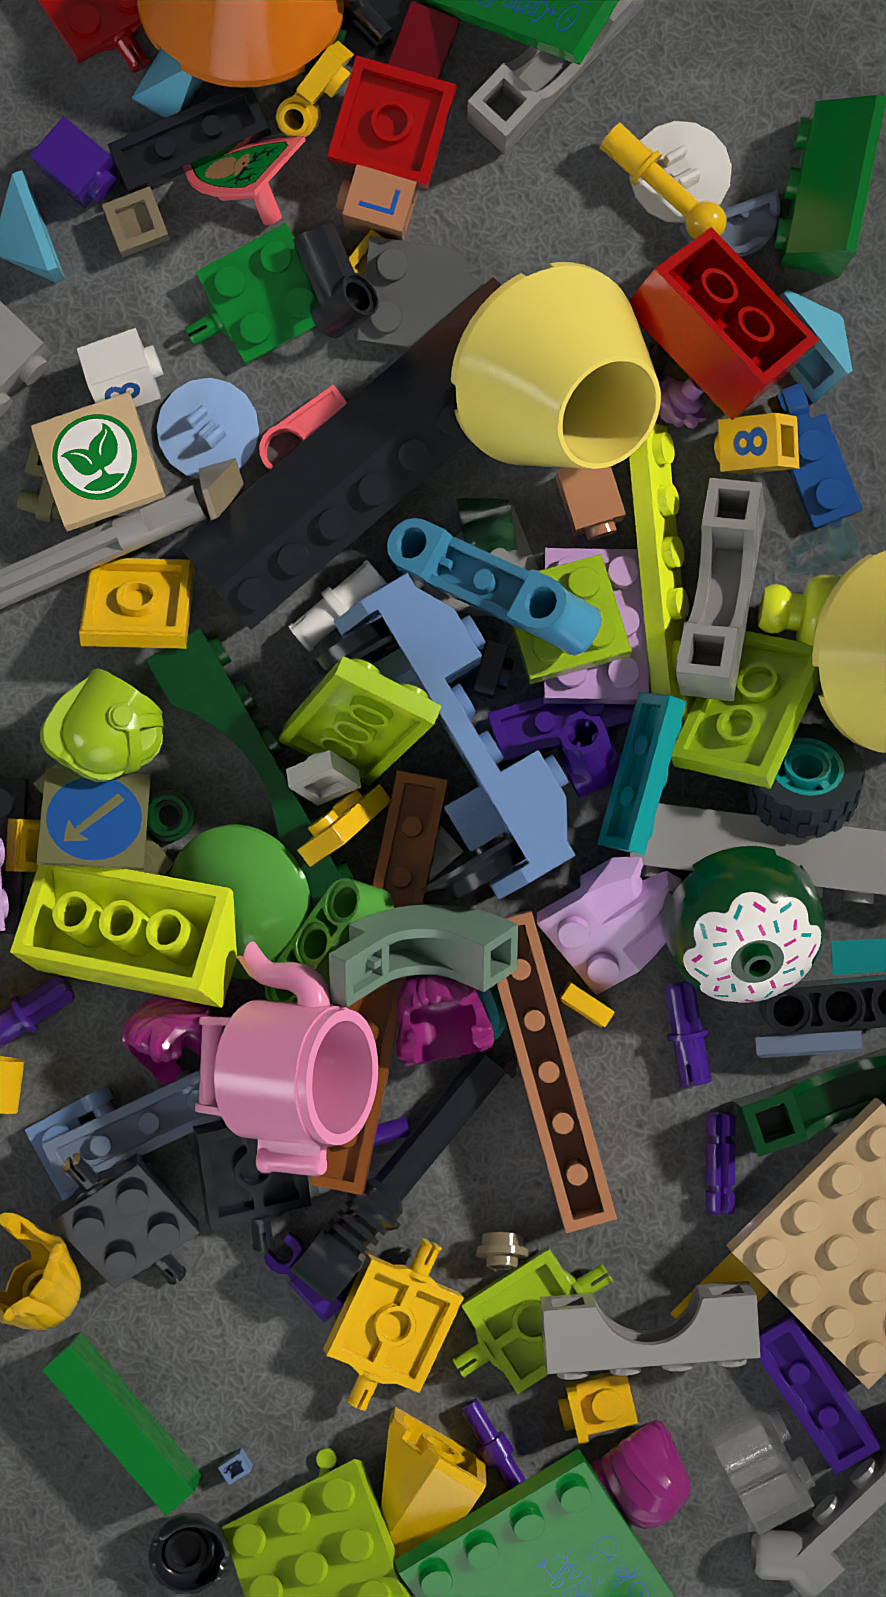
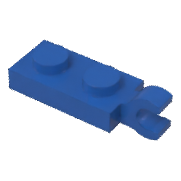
[776,383,863,530]

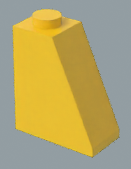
[381,1407,486,1557]

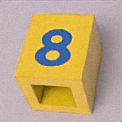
[714,413,799,475]

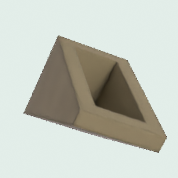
[199,458,244,520]

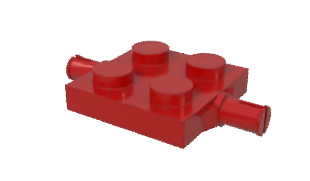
[36,0,150,73]

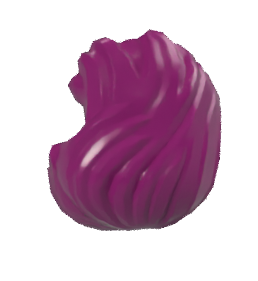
[396,974,494,1066]
[120,994,219,1086]
[591,1420,690,1529]

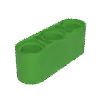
[265,878,394,1005]

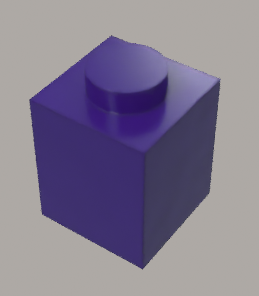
[30,116,118,208]

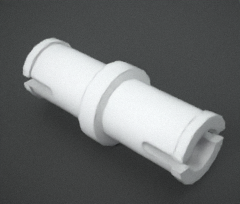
[288,559,387,652]

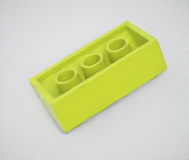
[10,865,237,1008]

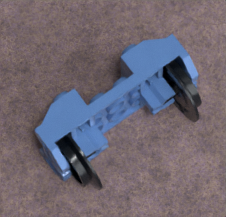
[305,573,575,901]

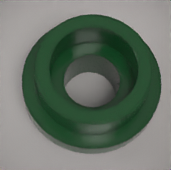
[147,790,195,842]

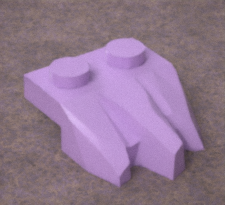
[537,856,681,995]

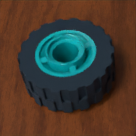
[744,722,865,838]

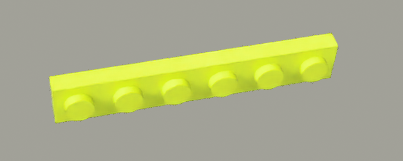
[629,424,696,736]

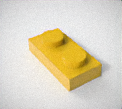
[297,784,391,867]

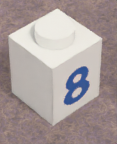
[77,328,164,407]

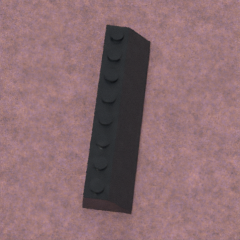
[180,277,501,630]

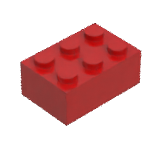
[629,227,819,420]

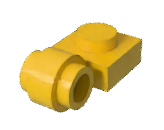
[276,41,354,137]

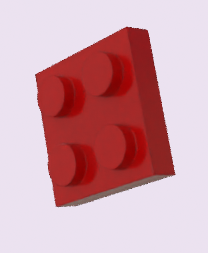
[327,55,457,190]

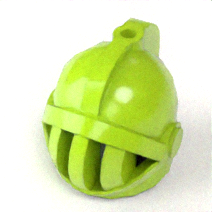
[40,668,164,782]

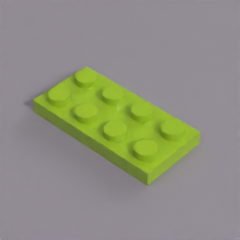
[277,656,442,786]

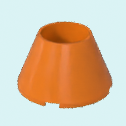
[137,0,344,88]

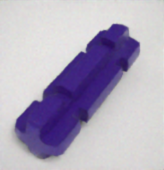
[706,1112,736,1215]

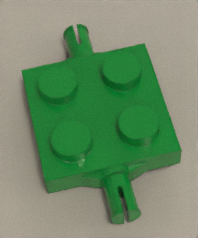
[184,223,317,366]

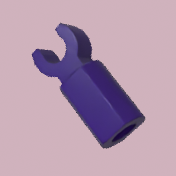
[264,1232,347,1322]

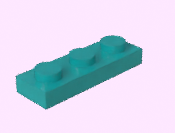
[597,692,686,856]

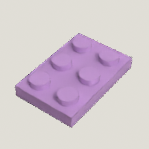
[544,548,649,705]

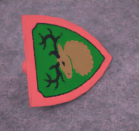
[185,136,306,225]

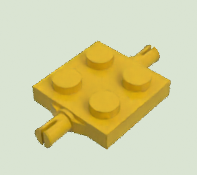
[323,1238,464,1411]

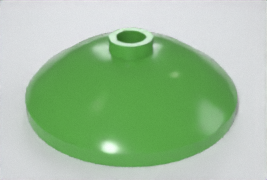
[169,824,312,979]

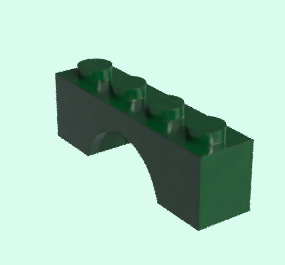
[734,1048,886,1157]

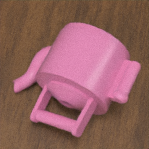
[195,941,378,1177]

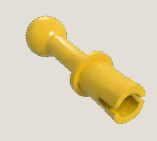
[599,123,727,239]

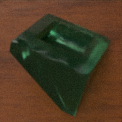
[456,498,518,553]

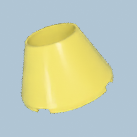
[451,262,661,469]
[812,550,886,753]

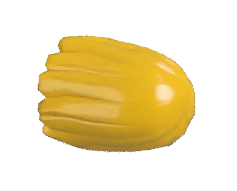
[0,1213,81,1331]

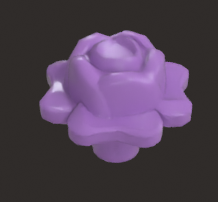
[658,375,707,429]

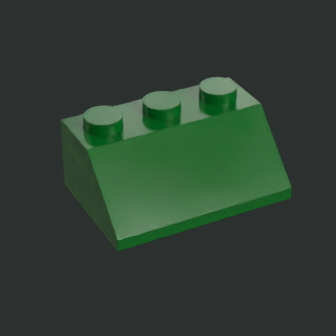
[773,95,886,278]

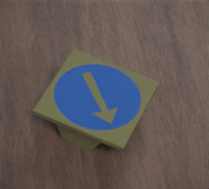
[36,768,151,870]

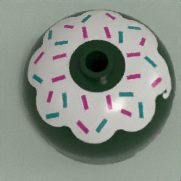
[661,846,825,1003]

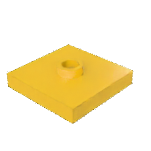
[79,558,195,649]

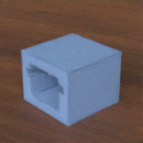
[218,1448,253,1485]

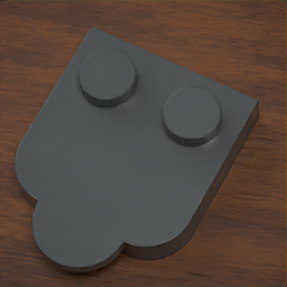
[356,236,484,350]

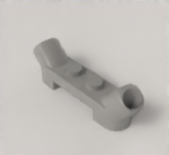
[751,1451,886,1597]

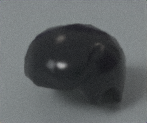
[148,1512,230,1594]

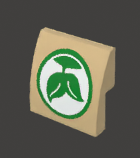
[31,392,166,532]

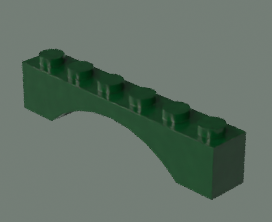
[145,629,357,911]

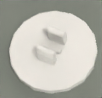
[629,121,732,223]

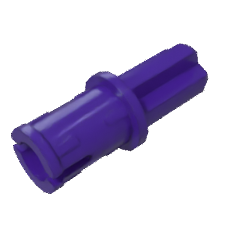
[0,975,75,1048]
[664,981,712,1087]

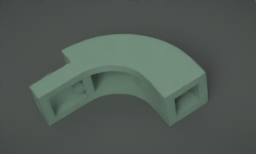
[329,904,518,1008]

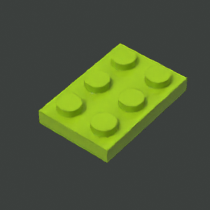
[671,631,820,789]

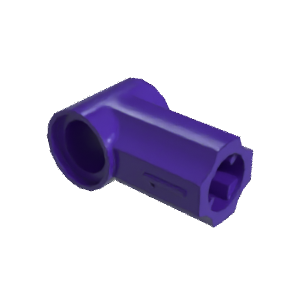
[558,711,620,799]

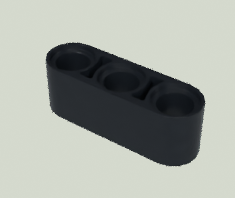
[759,974,886,1035]

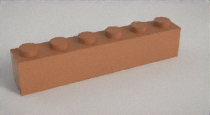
[496,910,617,1233]

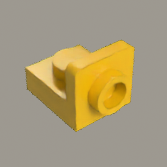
[558,1372,638,1444]

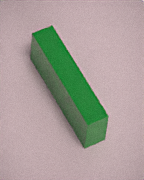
[42,1332,202,1516]

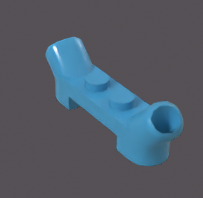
[387,518,602,656]

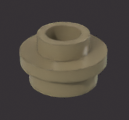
[476,1232,528,1270]

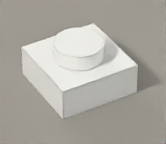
[286,750,361,806]

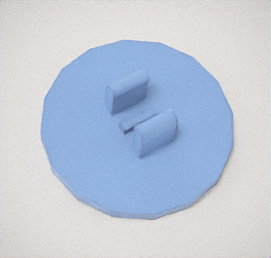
[156,378,259,479]

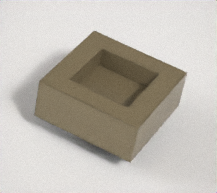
[102,186,170,258]

